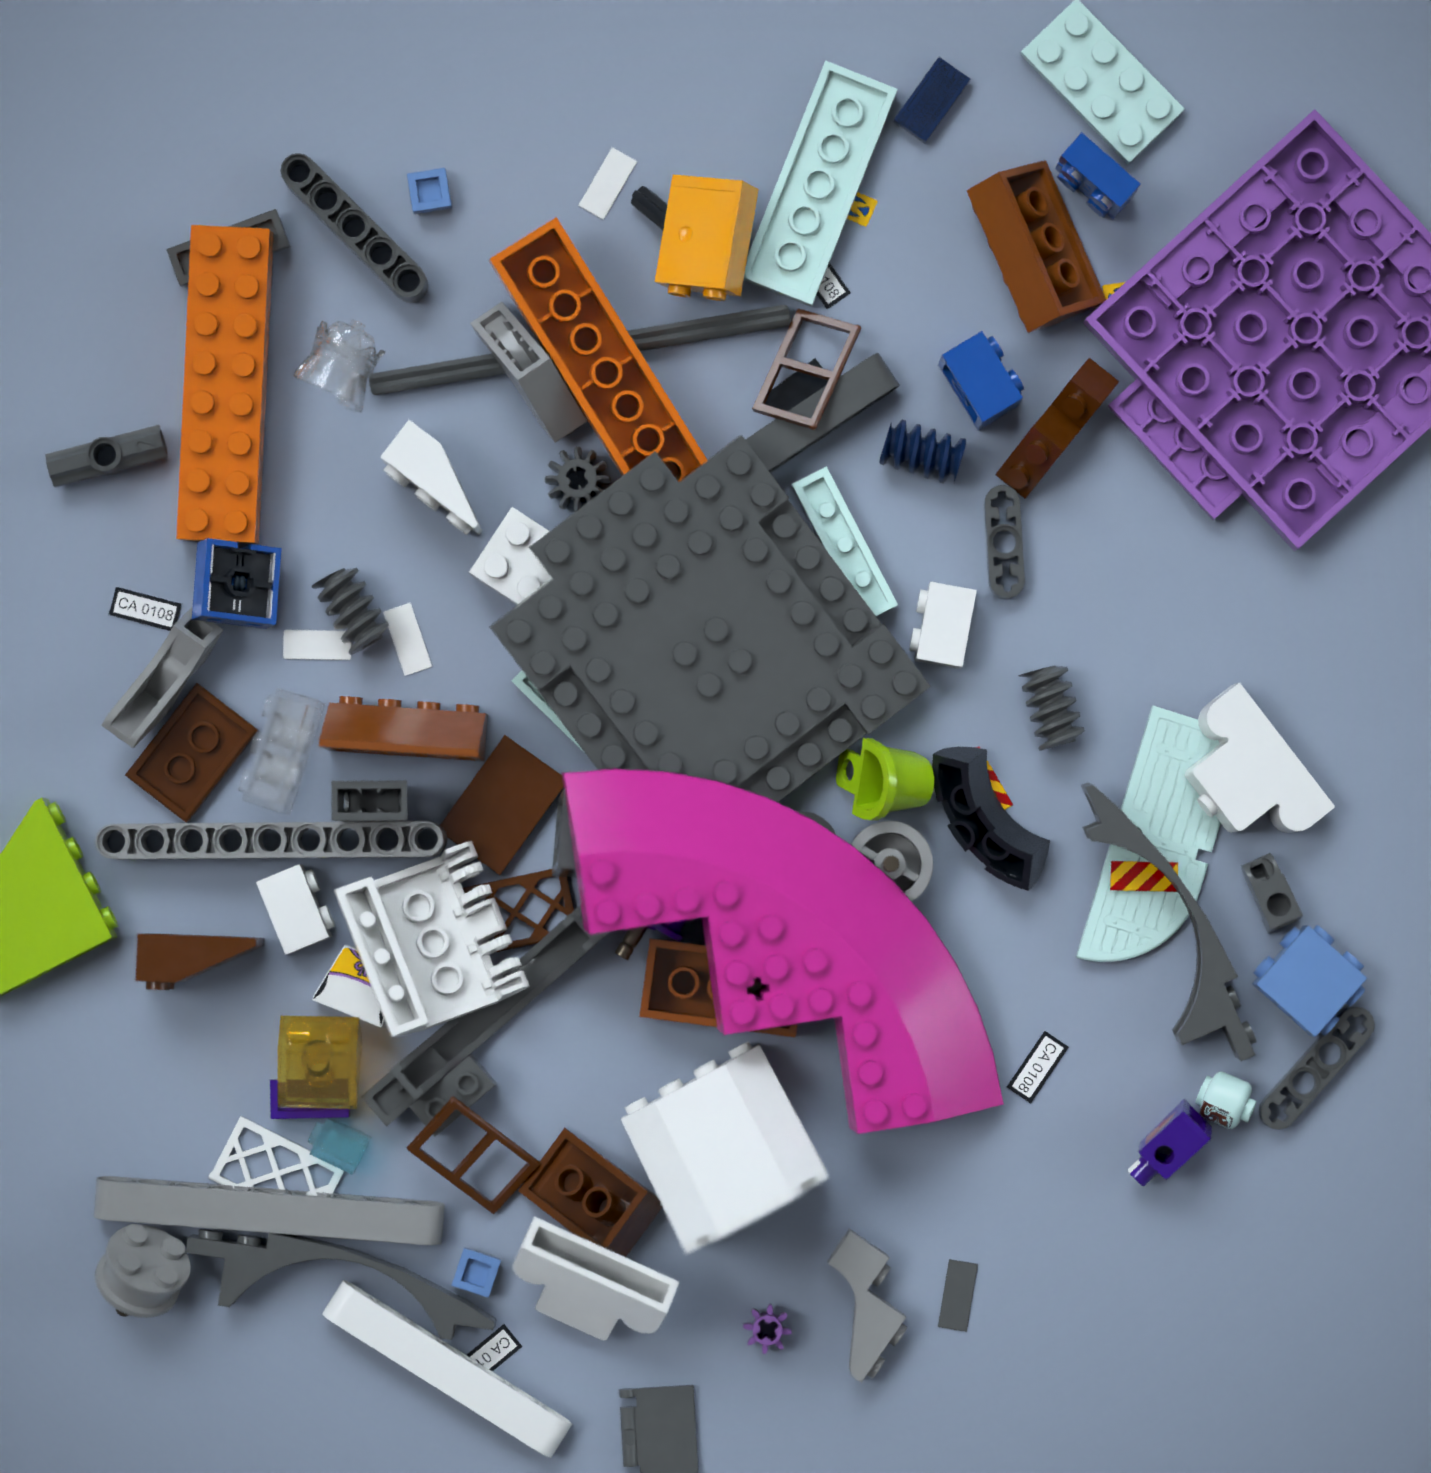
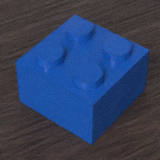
[938,331,1024,431]

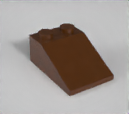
[135,933,265,990]
[518,1128,663,1258]

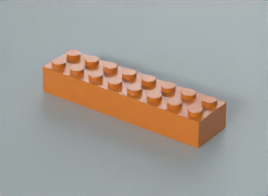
[488,217,707,482]
[176,225,274,544]

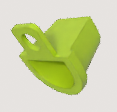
[836,738,934,820]

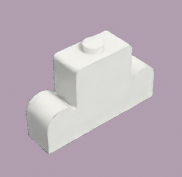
[1185,682,1335,833]
[513,1217,679,1340]

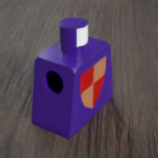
[1128,1099,1212,1187]

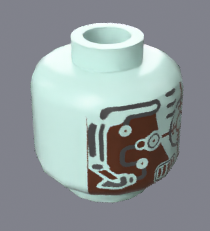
[1195,1071,1257,1129]

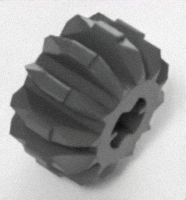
[545,447,611,511]

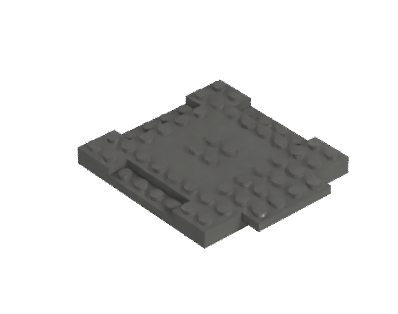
[489,435,931,802]

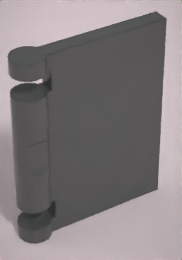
[619,1385,698,1473]

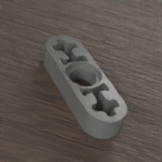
[984,485,1025,599]

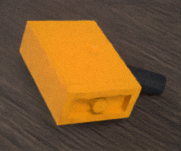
[631,174,759,301]

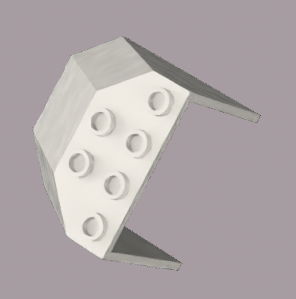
[621,1041,829,1254]

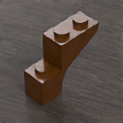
[995,358,1119,499]

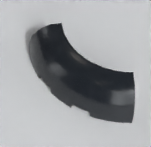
[932,746,1050,891]

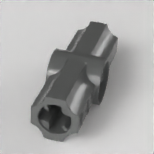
[45,425,168,488]

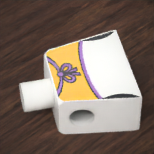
[312,945,386,1028]

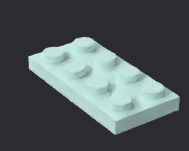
[1020,0,1185,165]

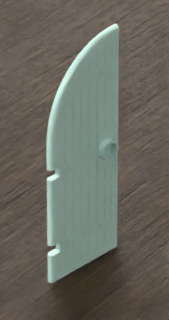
[1076,706,1221,962]

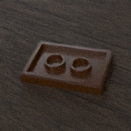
[125,683,259,823]
[440,735,564,875]

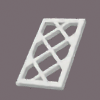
[208,1116,346,1196]

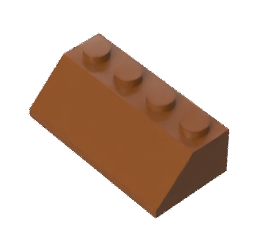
[966,160,1106,333]

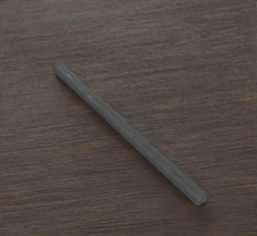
[369,305,791,395]

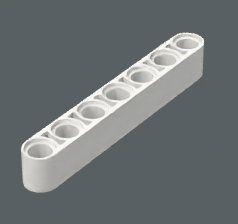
[322,1280,572,1458]

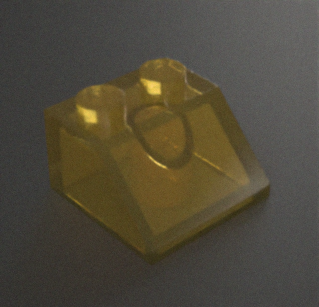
[277,1015,363,1109]

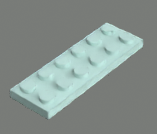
[744,60,898,307]

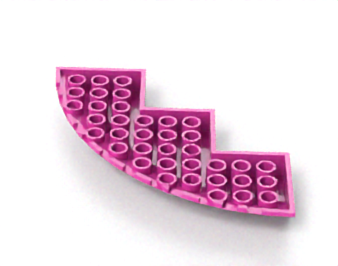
[562,769,1004,1134]

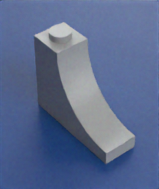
[470,302,587,443]

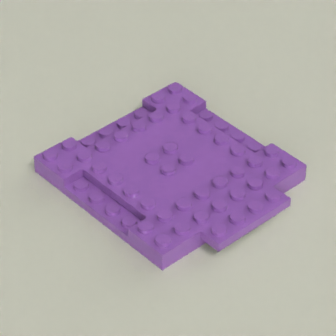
[1083,109,1431,551]

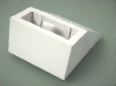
[380,420,482,535]

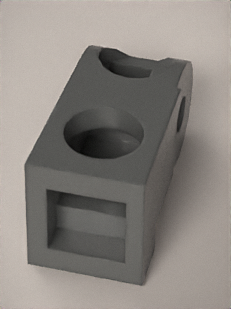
[1241,853,1303,934]

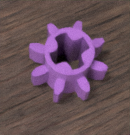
[743,1303,792,1354]

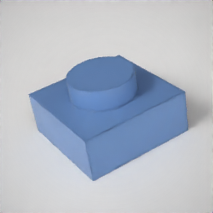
[407,168,452,214]
[451,1247,502,1298]

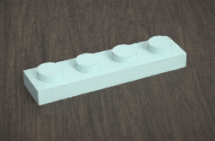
[792,466,898,617]

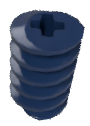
[879,419,966,484]

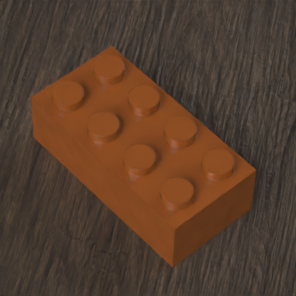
[639,938,798,1038]

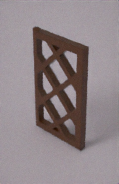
[463,869,574,953]

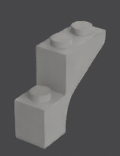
[101,607,223,748]
[827,1228,907,1383]

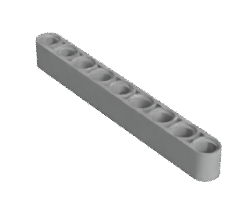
[95,821,448,859]
[94,1176,445,1245]

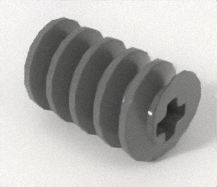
[311,568,389,655]
[1018,665,1085,751]

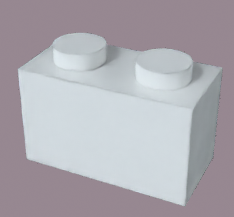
[909,581,977,669]
[256,864,335,955]

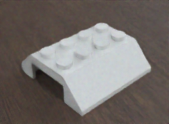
[334,841,530,1038]

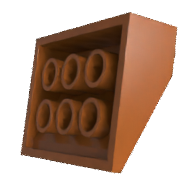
[319,696,488,762]

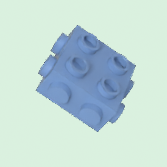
[1252,925,1367,1037]

